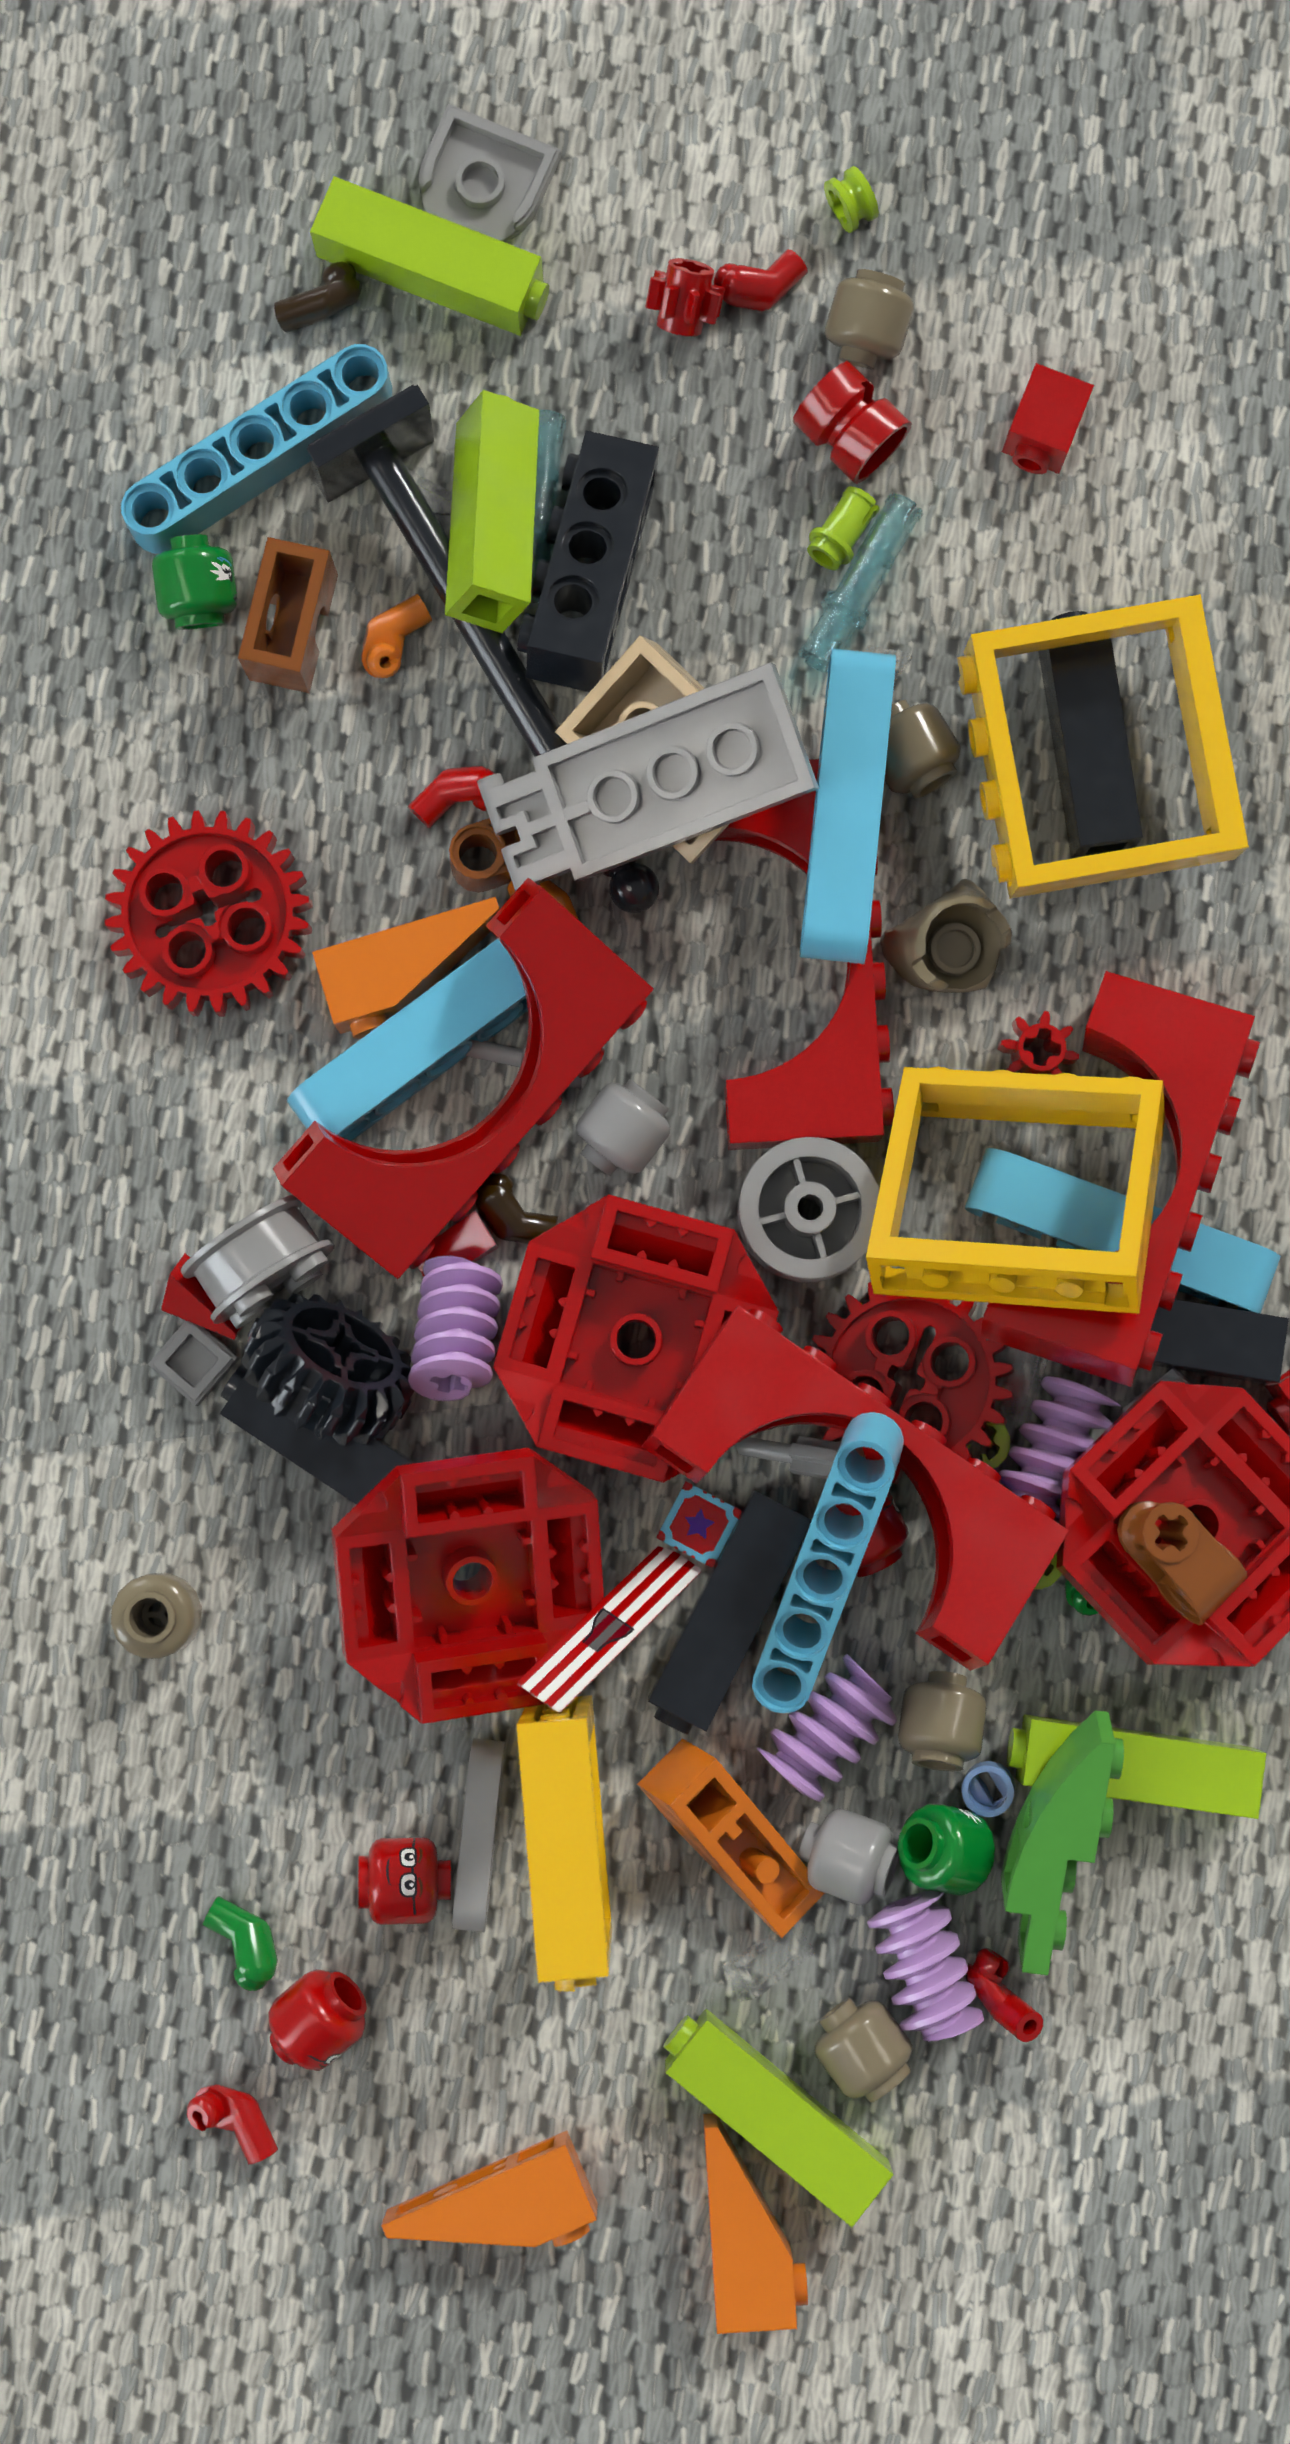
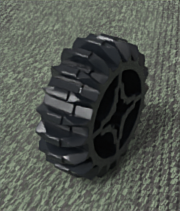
[241,1293,415,1446]

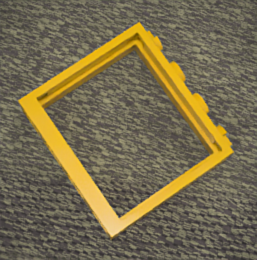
[957,594,1249,899]
[866,1066,1165,1314]
[516,1695,612,1992]

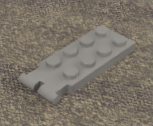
[477,662,819,891]

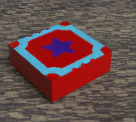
[656,1481,742,1568]

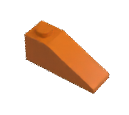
[312,896,500,1039]
[637,1738,825,1938]
[703,2114,808,2334]
[381,2130,598,2247]

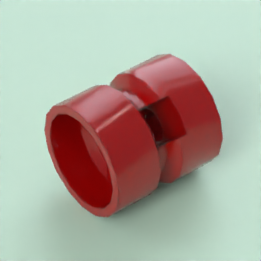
[793,361,912,484]

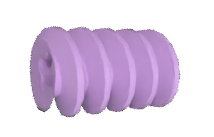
[408,1256,503,1401]
[999,1376,1121,1521]
[756,1653,897,1802]
[867,1890,984,2041]

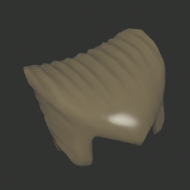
[880,879,1012,993]

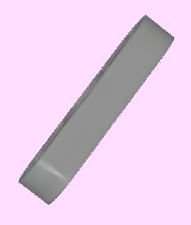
[452,1738,506,1932]

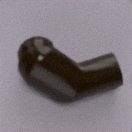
[274,262,362,333]
[475,1173,558,1244]

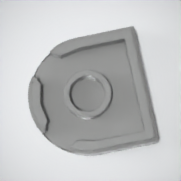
[419,104,561,242]

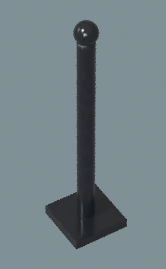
[306,384,659,913]

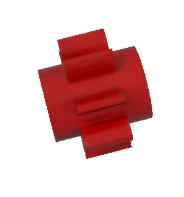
[645,258,725,336]
[997,1011,1079,1075]

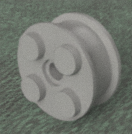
[737,1137,879,1283]
[180,1195,335,1329]

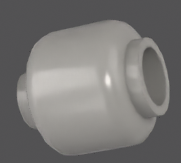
[576,1079,670,1176]
[799,1808,899,1906]

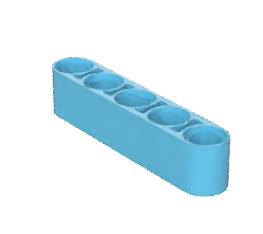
[121,344,393,554]
[800,648,896,964]
[287,939,528,1141]
[965,1148,1281,1314]
[752,1412,904,1714]

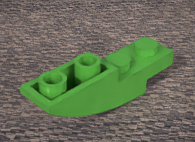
[1001,1710,1124,1976]

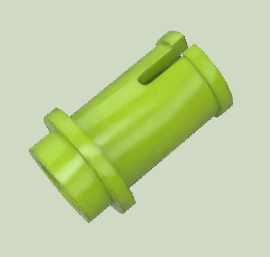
[807,486,880,571]

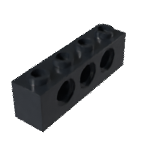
[517,430,659,692]

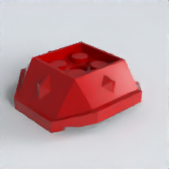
[493,1194,779,1483]
[1056,1380,1290,1667]
[331,1447,604,1724]

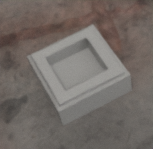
[148,1321,240,1406]

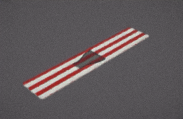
[518,1546,701,1712]

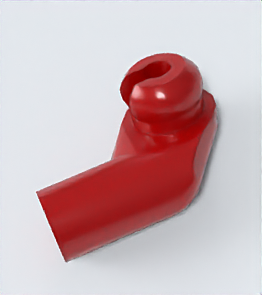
[713,249,808,311]
[407,766,495,828]
[966,1948,1044,2042]
[186,2084,278,2165]

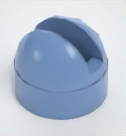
[962,1761,1015,1817]

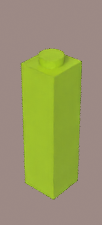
[310,176,550,336]
[445,390,539,633]
[1007,1714,1266,1819]
[663,2009,894,2227]

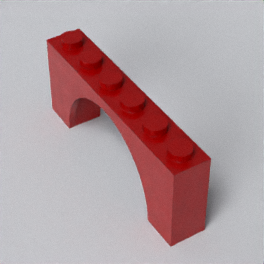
[714,759,894,1150]
[272,877,654,1279]
[981,971,1261,1387]
[642,1305,1069,1671]

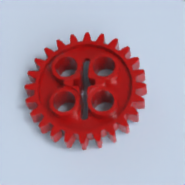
[104,810,313,1017]
[812,1282,1015,1484]

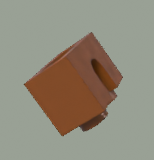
[238,537,338,694]

